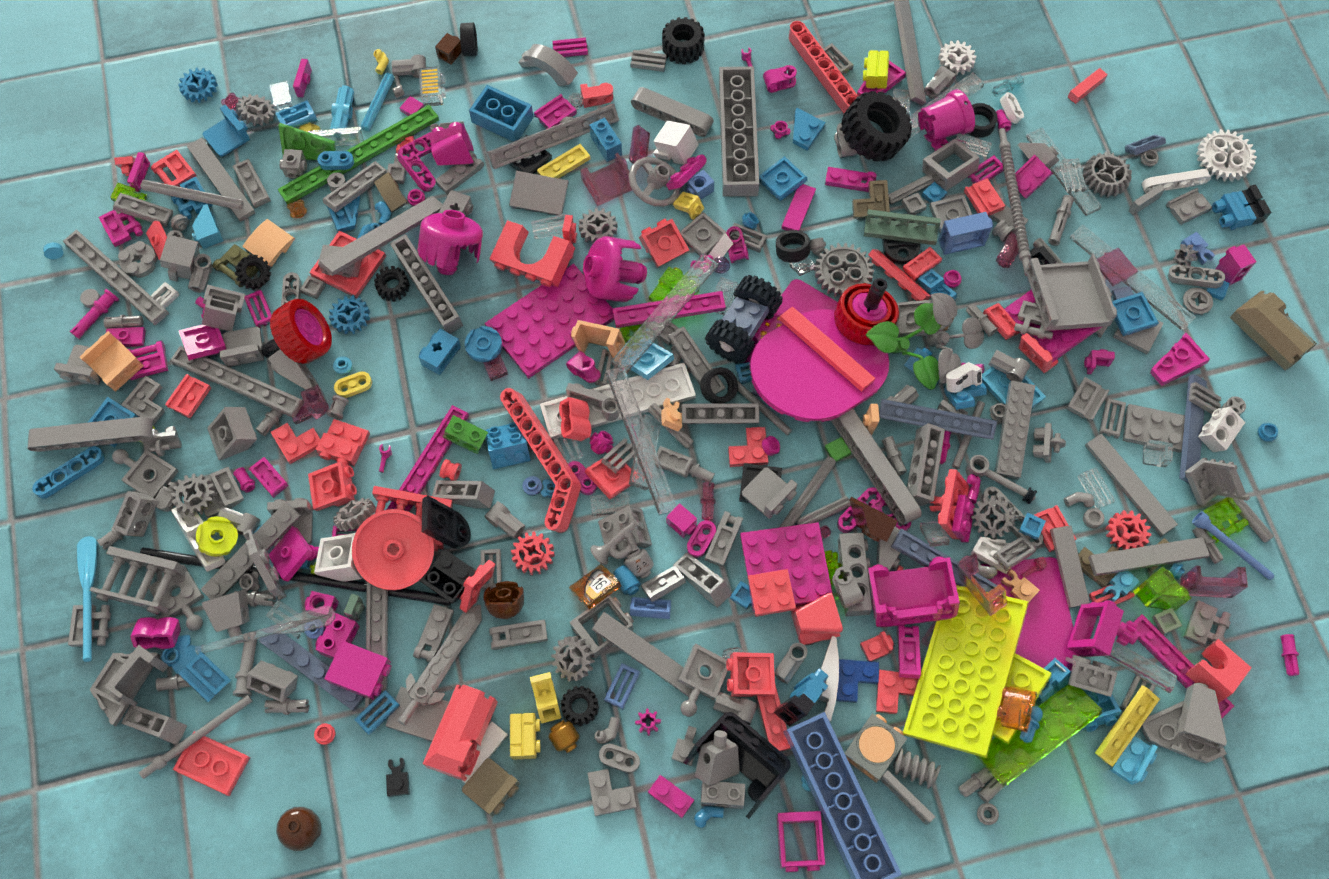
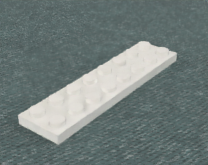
[540,363,696,440]

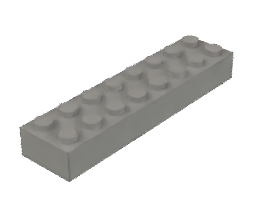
[995,381,1035,479]

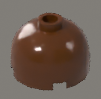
[483,581,524,619]
[276,807,321,851]

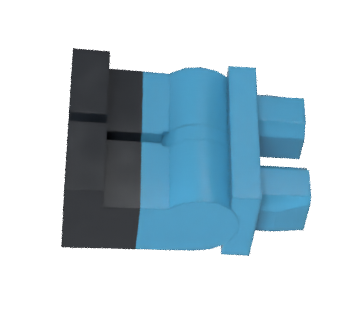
[1212,184,1272,230]
[774,668,829,726]

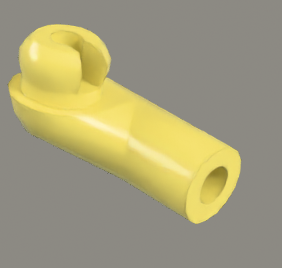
[373,49,389,75]

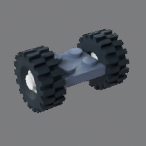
[705,275,783,364]

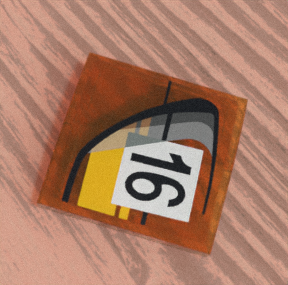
[569,564,621,610]

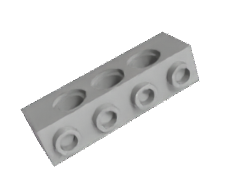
[681,404,759,424]
[907,423,945,506]
[837,533,873,616]

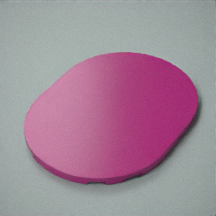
[750,309,889,422]

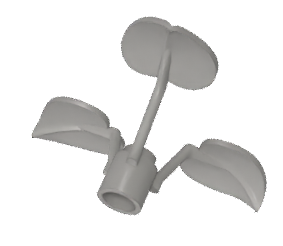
[927,293,984,384]

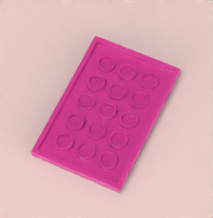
[485,263,614,379]

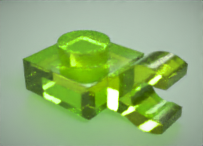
[824,550,843,586]

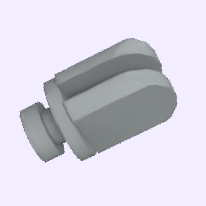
[155,481,179,512]

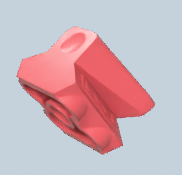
[791,593,843,645]

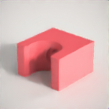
[1186,639,1252,703]

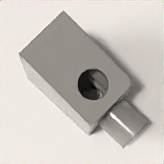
[202,589,250,640]
[695,731,739,786]

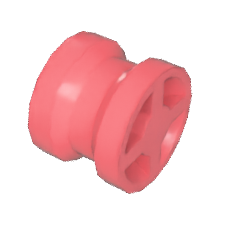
[439,459,462,481]

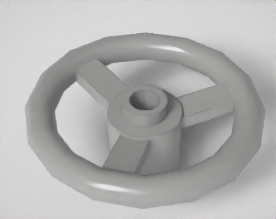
[628,157,681,207]

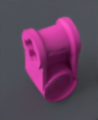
[763,65,797,93]
[726,226,749,263]
[566,351,601,383]

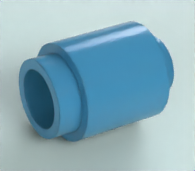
[613,565,641,596]

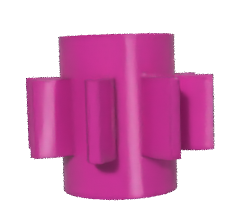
[589,431,614,455]
[1116,620,1140,646]
[635,708,661,736]

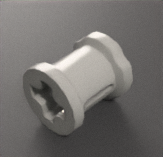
[326,395,349,420]

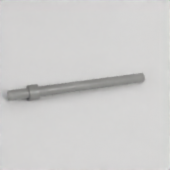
[139,695,253,779]

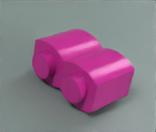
[130,617,181,649]

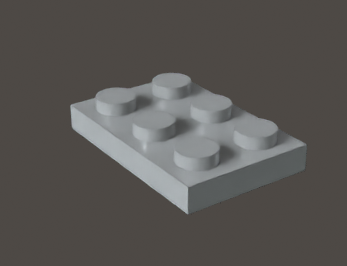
[1123,404,1185,453]

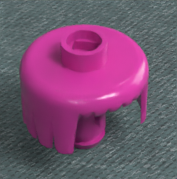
[417,210,483,275]
[583,236,647,302]

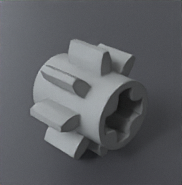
[1173,244,1198,266]

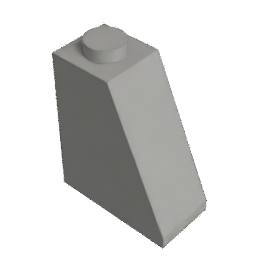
[1177,683,1227,749]

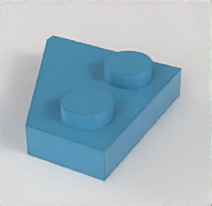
[793,108,826,151]
[326,195,360,233]

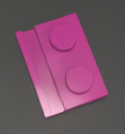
[534,94,577,129]
[1015,154,1053,199]
[952,495,975,542]

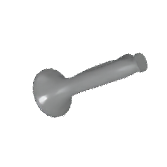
[590,520,639,565]

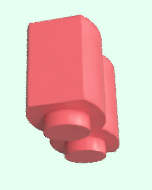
[559,397,591,441]

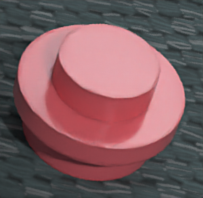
[314,724,336,745]

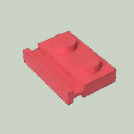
[964,178,1005,216]
[165,374,211,418]
[1034,505,1076,552]

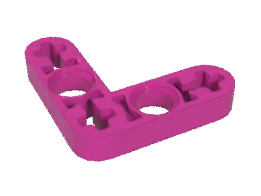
[397,132,436,192]
[837,487,911,533]

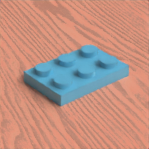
[982,367,1046,408]

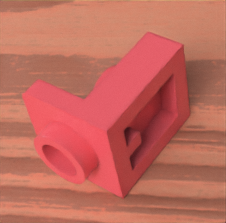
[860,631,894,662]

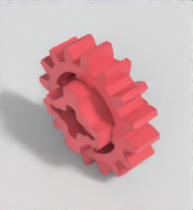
[1106,510,1151,550]
[511,531,555,575]

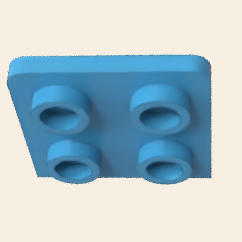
[202,105,250,157]
[485,422,531,470]

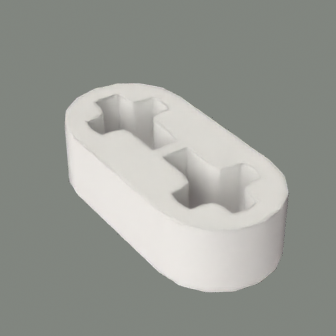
[1000,92,1024,124]

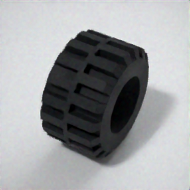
[662,17,705,64]

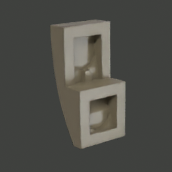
[374,172,408,212]

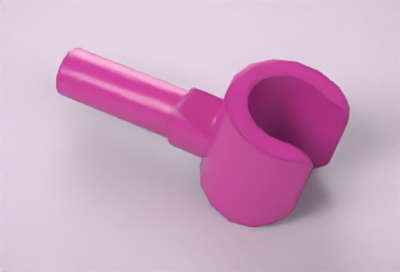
[741,48,753,67]
[379,444,392,472]

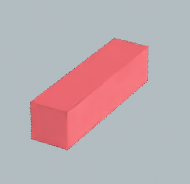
[1068,68,1108,104]

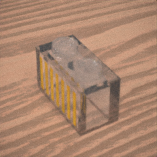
[419,66,446,107]

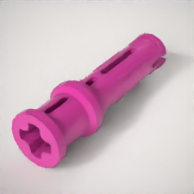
[69,289,119,339]

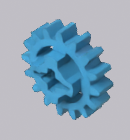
[178,67,218,103]
[329,295,370,334]

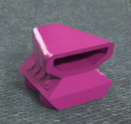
[428,122,474,166]

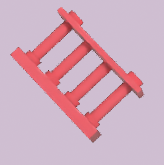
[372,486,453,551]

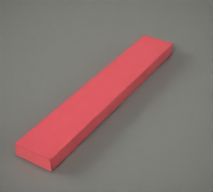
[779,306,875,392]

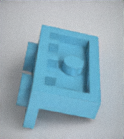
[1110,736,1158,785]

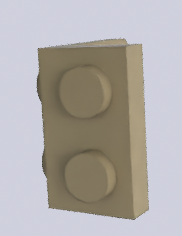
[462,758,520,818]

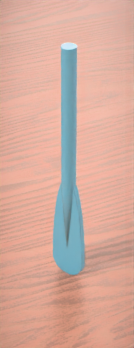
[77,536,98,662]

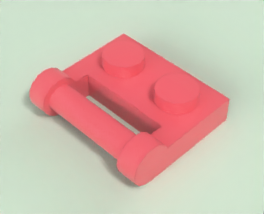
[151,150,197,187]

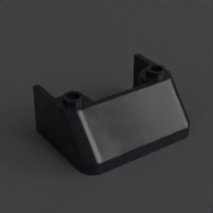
[683,712,791,819]

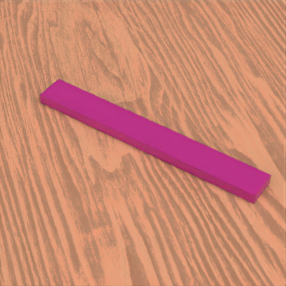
[386,405,469,512]

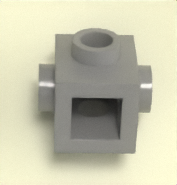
[280,149,307,179]

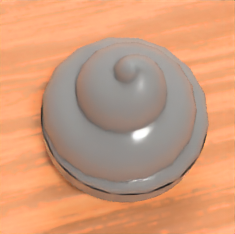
[810,238,826,257]

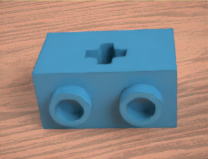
[589,118,622,162]
[419,328,461,375]

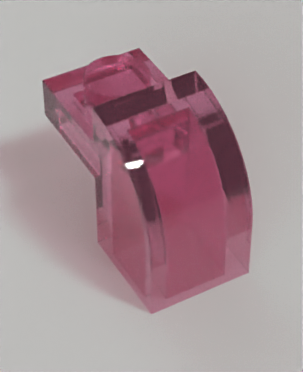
[292,385,329,425]

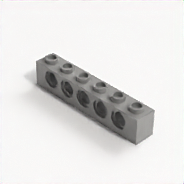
[390,234,463,334]

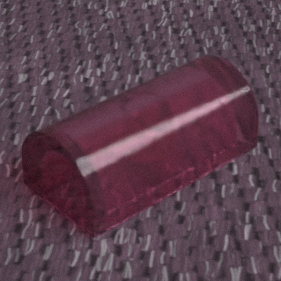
[629,125,650,164]

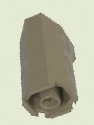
[1230,291,1317,370]

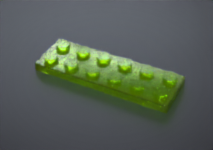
[976,684,1103,787]

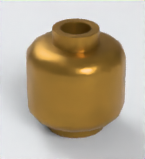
[548,720,580,753]

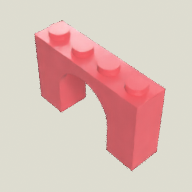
[490,220,575,287]

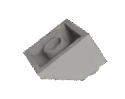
[207,407,257,460]

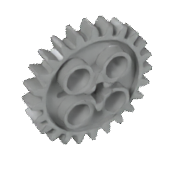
[814,243,874,297]

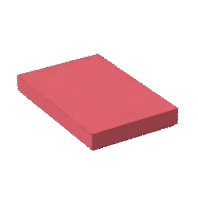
[173,731,250,796]

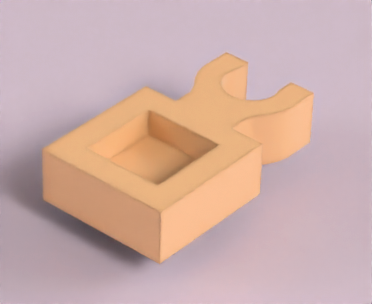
[661,398,682,431]
[1000,569,1040,603]

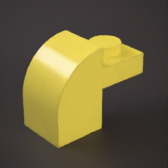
[530,672,561,724]

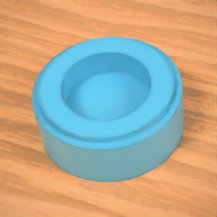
[43,242,64,260]

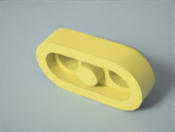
[334,371,372,398]

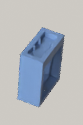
[938,212,993,255]

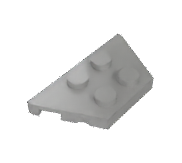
[243,529,287,600]
[90,652,160,726]

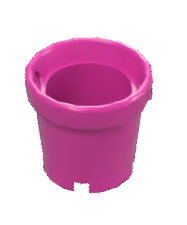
[918,89,975,143]

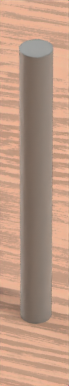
[738,381,792,436]
[952,401,985,469]

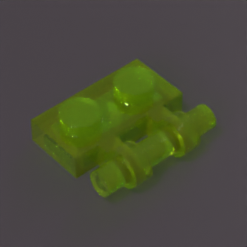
[1203,497,1249,543]

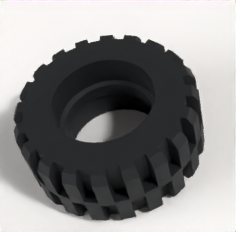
[841,91,912,161]

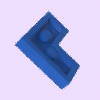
[836,659,879,703]

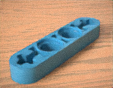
[32,446,105,499]

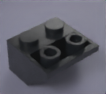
[420,549,476,604]

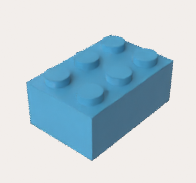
[469,85,534,142]

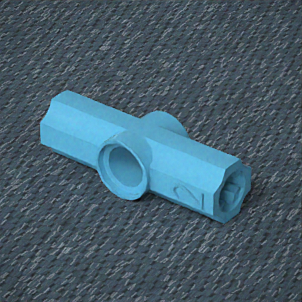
[330,85,354,137]

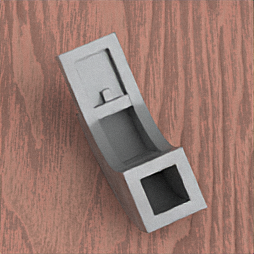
[518,44,578,86]

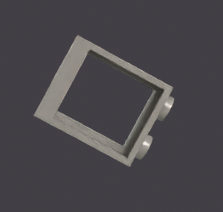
[922,138,979,191]
[569,594,634,659]

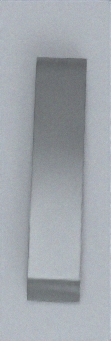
[631,87,714,137]

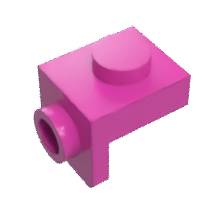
[1084,349,1115,374]

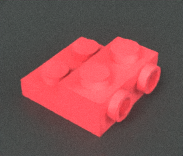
[639,218,689,268]
[316,419,370,467]
[308,461,357,511]
[726,652,775,697]

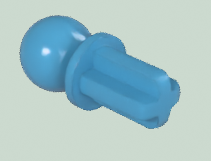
[1020,706,1043,743]

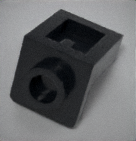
[1030,246,1057,265]

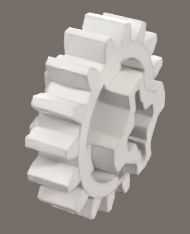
[938,40,976,75]

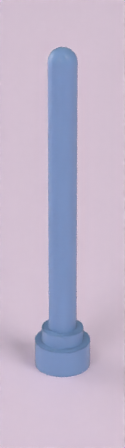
[1192,511,1274,580]

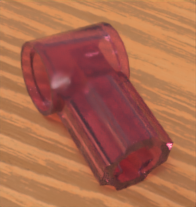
[996,232,1019,268]

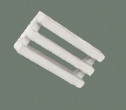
[151,282,180,309]

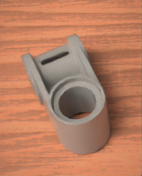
[834,123,858,158]
[832,567,864,609]

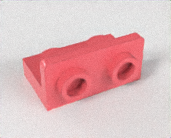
[1019,333,1058,373]

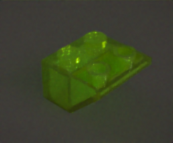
[1133,567,1192,611]

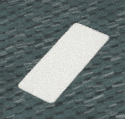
[709,233,733,266]

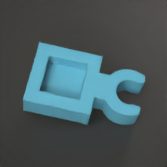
[1102,571,1140,602]

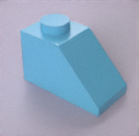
[192,204,224,249]

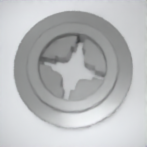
[1182,288,1213,315]

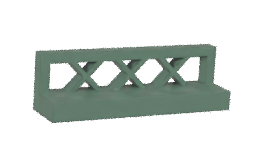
[864,209,941,245]

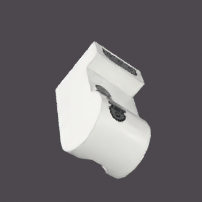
[946,362,982,393]

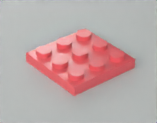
[309,231,386,298]

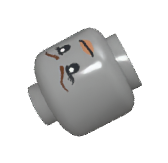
[624,547,654,579]

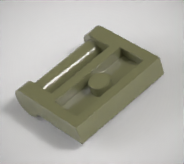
[212,244,259,287]

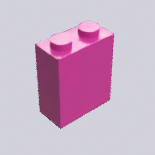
[324,640,392,700]

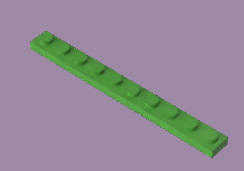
[277,105,439,205]

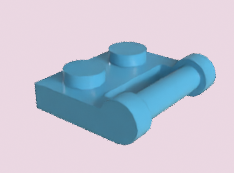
[275,100,318,128]

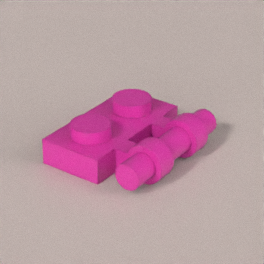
[98,210,143,247]

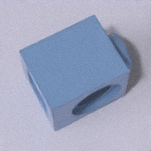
[686,170,715,200]

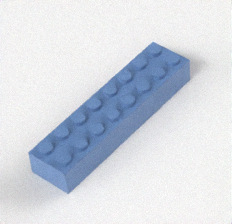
[783,712,902,879]

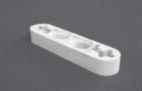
[1141,169,1211,193]

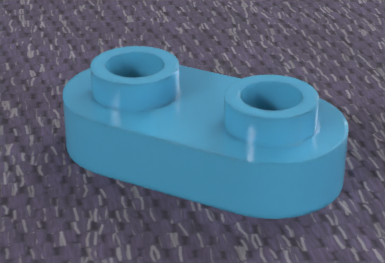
[317,151,354,170]

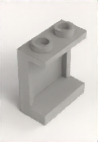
[105,645,168,706]

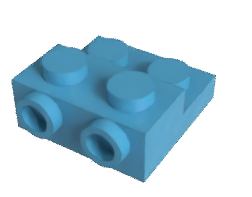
[1063,686,1121,732]

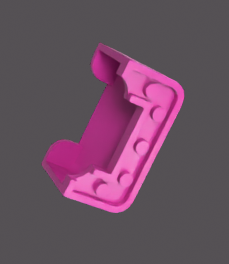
[868,557,960,627]

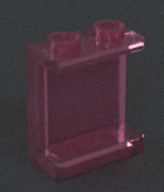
[1180,566,1248,598]

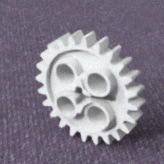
[1196,129,1257,182]

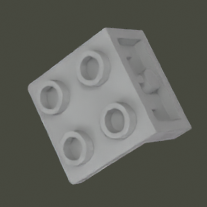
[598,506,652,557]
[1065,655,1117,697]

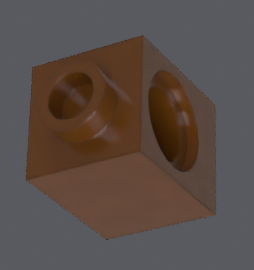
[435,33,462,65]

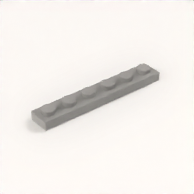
[200,502,301,599]

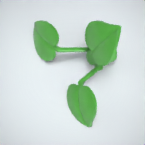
[866,303,941,390]

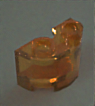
[997,686,1037,732]

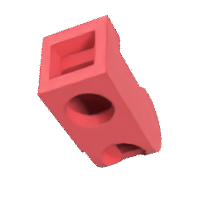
[580,83,613,108]

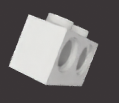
[1198,407,1246,452]

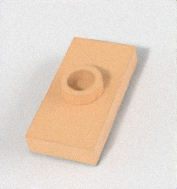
[863,404,880,436]

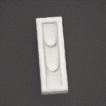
[463,722,508,784]

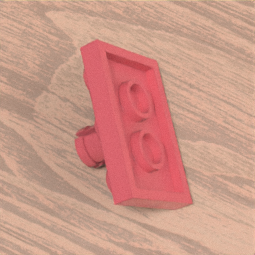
[929,469,970,540]

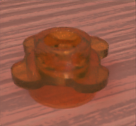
[287,199,307,218]

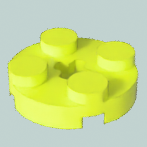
[195,517,238,557]

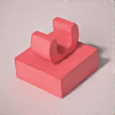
[114,156,136,176]

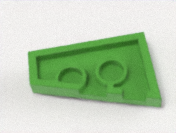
[278,123,336,160]

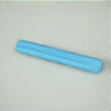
[361,73,394,131]

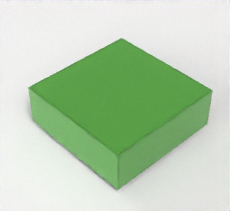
[824,437,851,462]

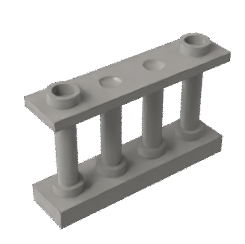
[89,546,187,615]

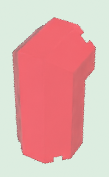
[423,685,498,781]

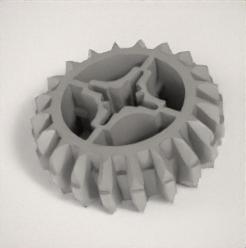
[1082,152,1132,198]

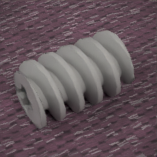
[893,748,941,789]

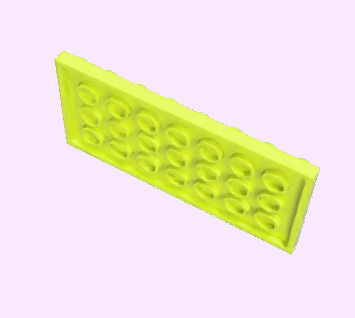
[903,585,1029,758]

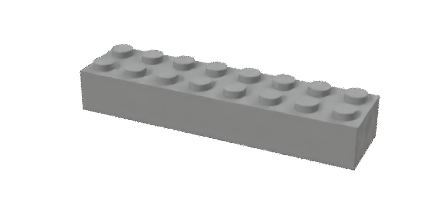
[719,67,759,196]

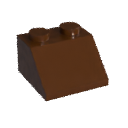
[850,497,898,542]

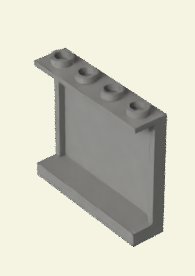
[1025,254,1117,331]

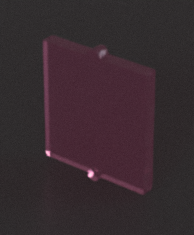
[1096,248,1138,286]

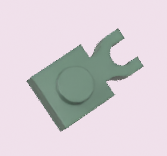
[344,593,365,621]

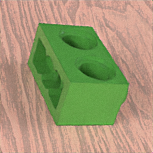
[443,415,488,454]

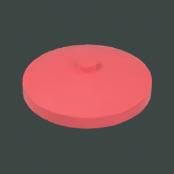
[352,509,434,590]

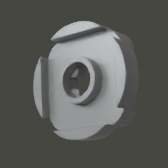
[118,241,158,278]

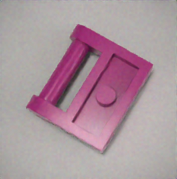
[128,340,169,380]

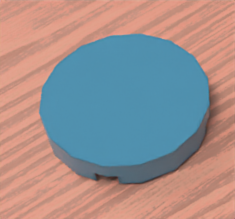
[464,326,503,362]

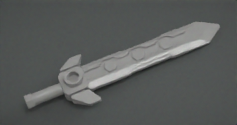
[397,605,482,726]

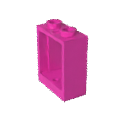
[1067,600,1124,657]
[776,811,825,872]

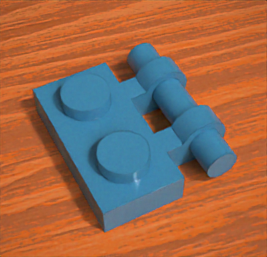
[171,177,213,220]

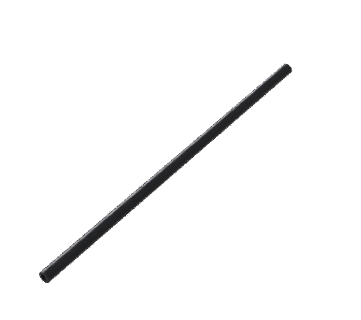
[140,547,451,606]

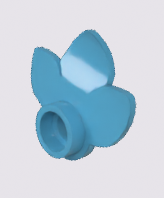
[161,635,204,674]

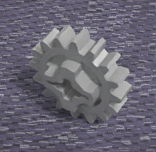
[236,94,276,126]
[578,208,618,245]
[171,473,217,516]
[971,495,1016,538]
[333,498,376,532]
[551,636,595,681]

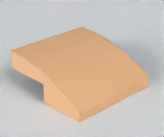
[242,219,295,267]

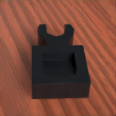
[386,758,410,797]

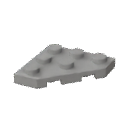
[1140,701,1227,764]

